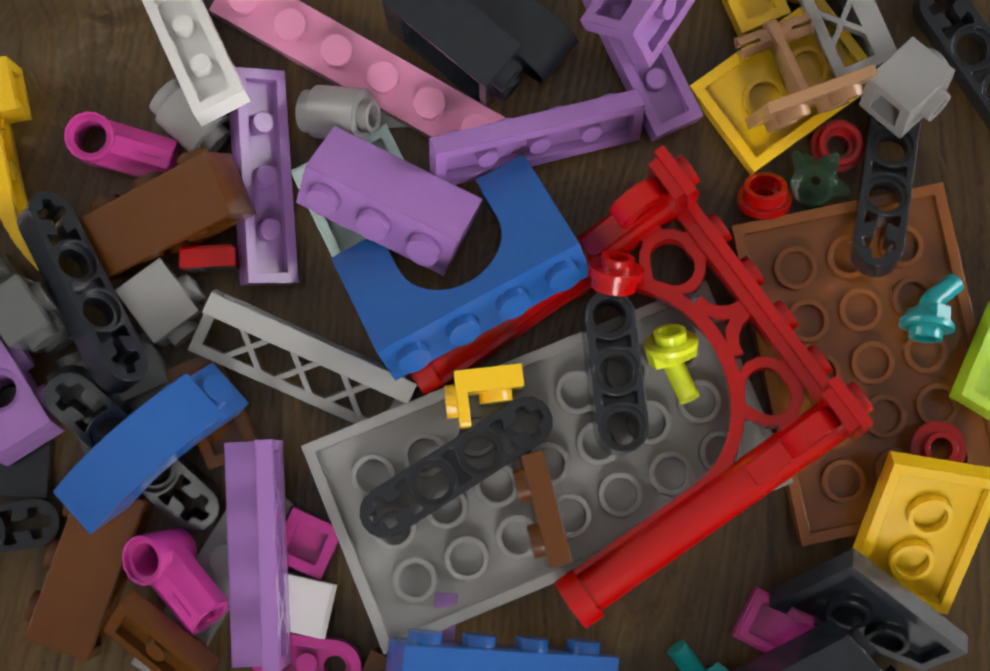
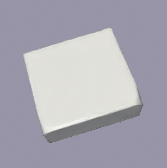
[288,572,337,639]

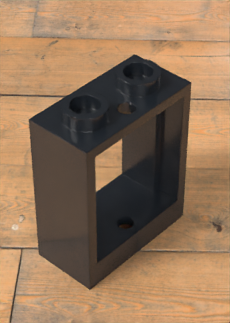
[382,0,523,108]

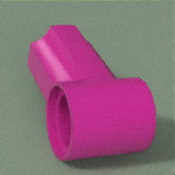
[64,111,180,178]
[122,527,229,636]

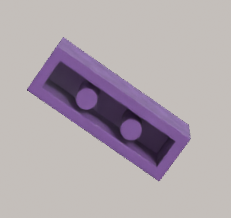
[296,126,482,276]

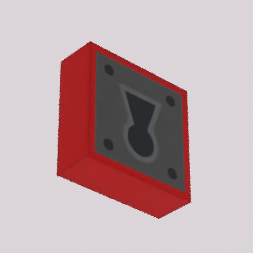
[179,244,239,274]

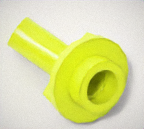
[643,324,700,404]

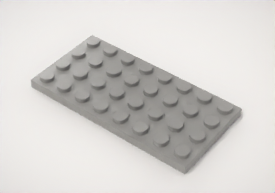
[301,281,794,655]

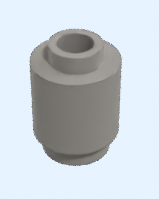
[149,78,231,153]
[295,85,381,141]

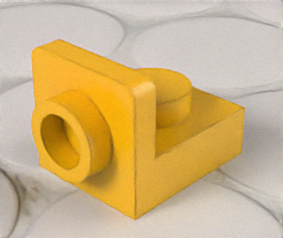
[444,363,524,430]

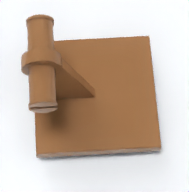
[734,12,878,133]

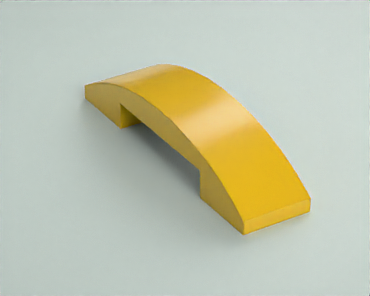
[0,56,63,270]

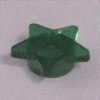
[786,150,850,210]

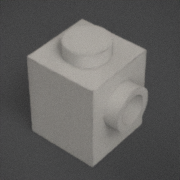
[859,37,955,138]
[115,258,206,347]

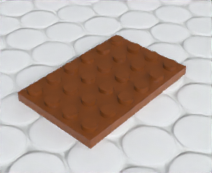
[728,182,990,546]

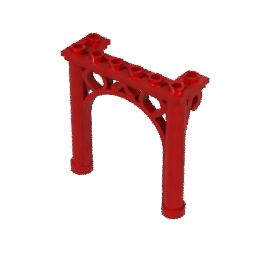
[409,145,874,629]

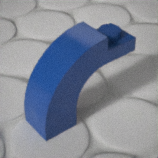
[53,362,249,535]

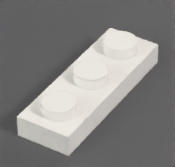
[142,0,251,126]

